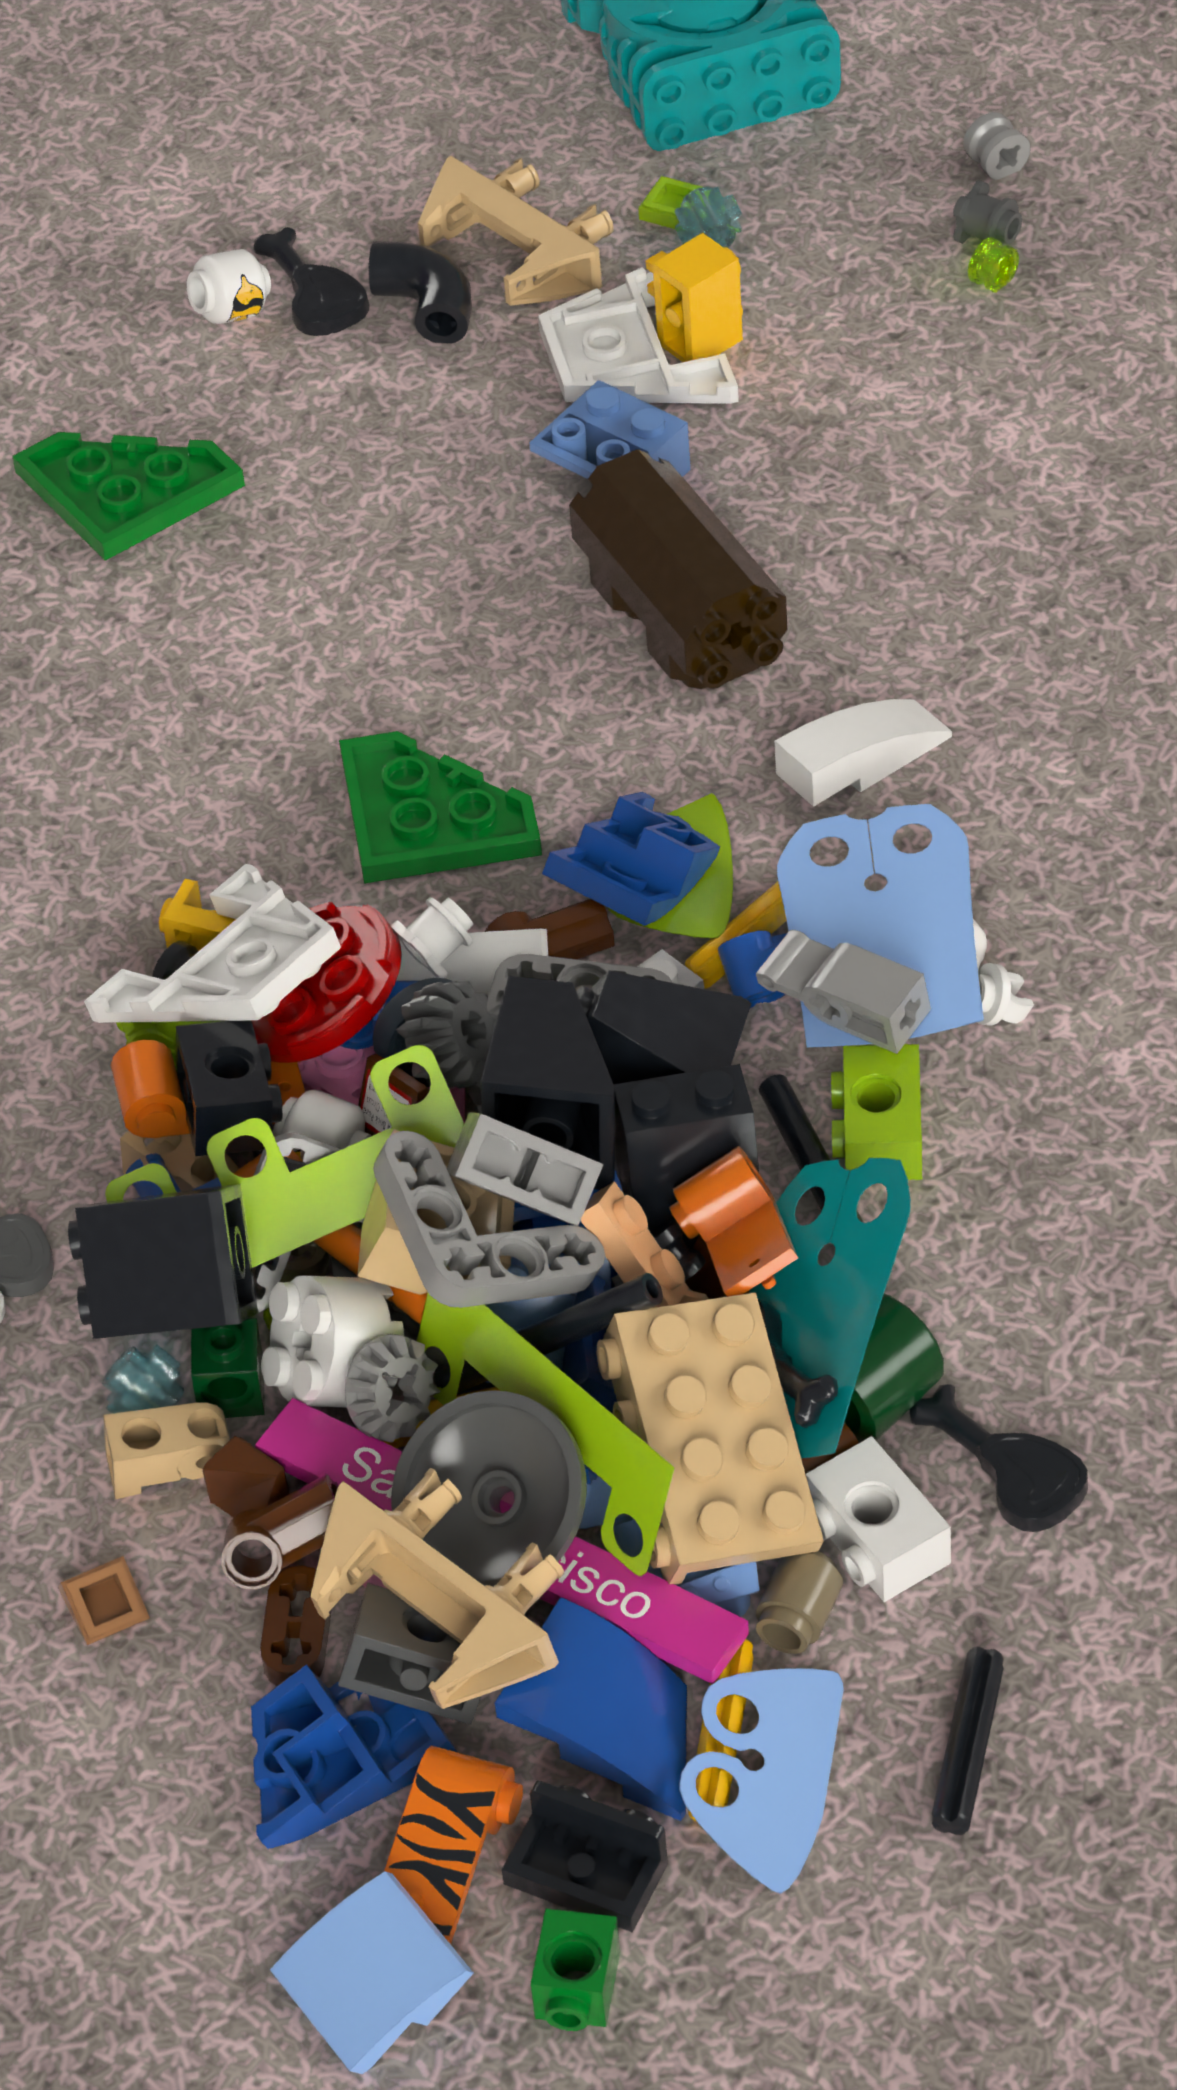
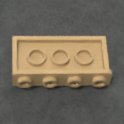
[597,1292,824,1585]

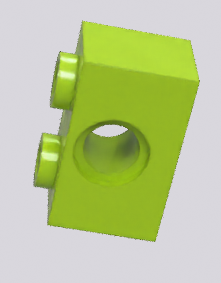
[831,1044,922,1180]

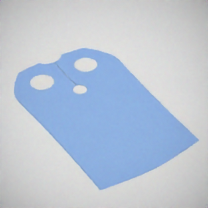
[777,804,984,1048]

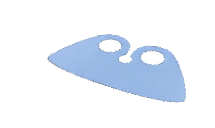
[679,1669,844,1894]

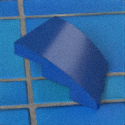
[542,792,720,926]
[495,1597,687,1821]
[251,1664,458,1849]

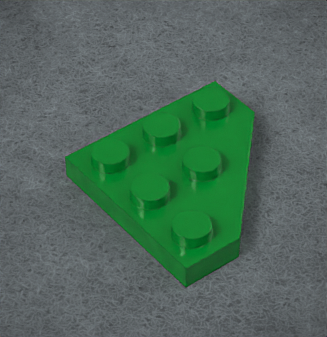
[12,432,245,561]
[339,731,542,884]

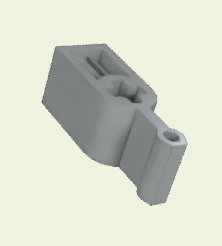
[756,930,931,1054]

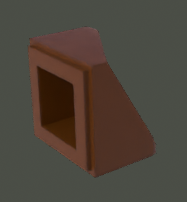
[202,1436,290,1518]

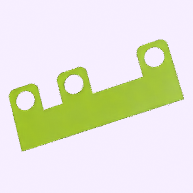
[105,1045,464,1268]
[417,1293,675,1576]

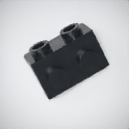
[501,1781,668,1933]

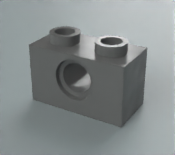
[338,1583,481,1725]

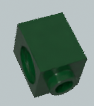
[191,1318,265,1418]

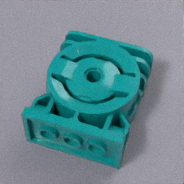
[561,0,841,151]

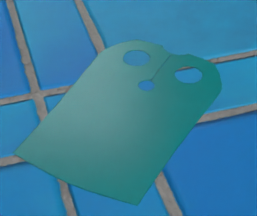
[749,1158,911,1459]

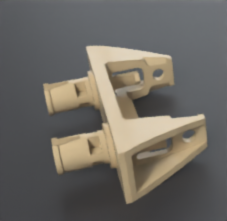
[418,156,614,306]
[310,1468,564,1709]

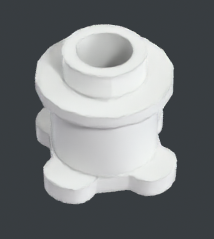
[390,897,473,978]

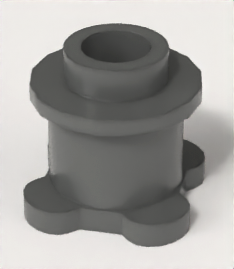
[953,180,1022,250]

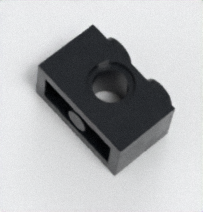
[175,1020,283,1156]

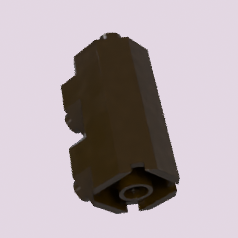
[569,449,788,689]

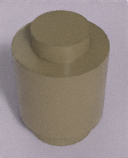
[756,1551,843,1654]

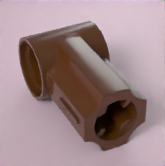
[484,899,615,960]
[221,1474,339,1590]

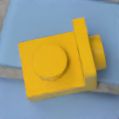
[159,879,236,951]

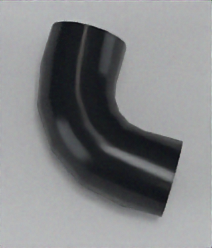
[368,241,472,344]

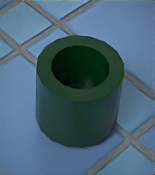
[844,1293,944,1443]

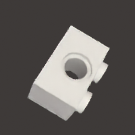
[806,1436,951,1602]

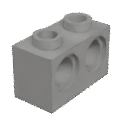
[447,1112,603,1226]

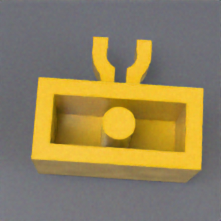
[645,233,743,362]

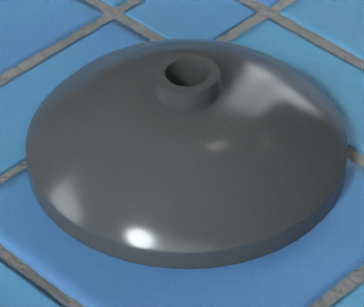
[391,1390,587,1587]

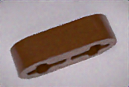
[260,1565,332,1686]

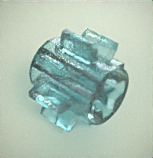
[674,187,742,248]
[102,1344,184,1414]

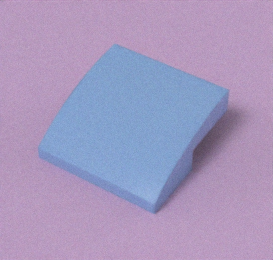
[270,1871,474,2074]

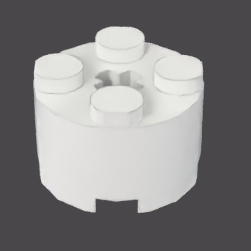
[261,1276,404,1407]

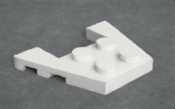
[538,267,739,404]
[84,864,341,1023]

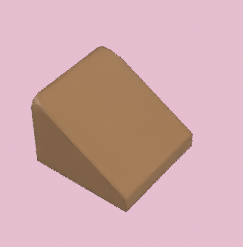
[58,1556,150,1645]

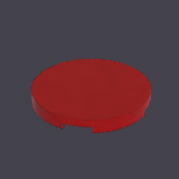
[251,901,402,1063]

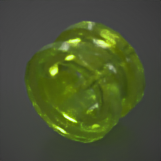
[968,237,1019,293]

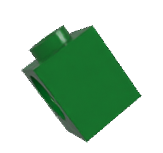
[530,1908,620,2031]

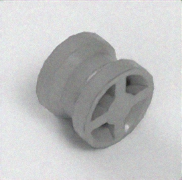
[963,112,1030,180]

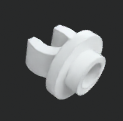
[977,963,1034,1026]

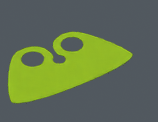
[608,793,733,939]

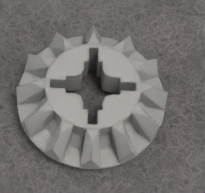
[345,1334,441,1443]

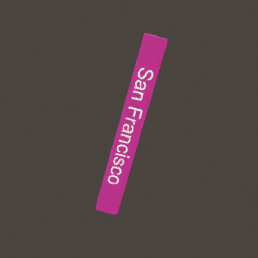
[255,1398,749,1684]

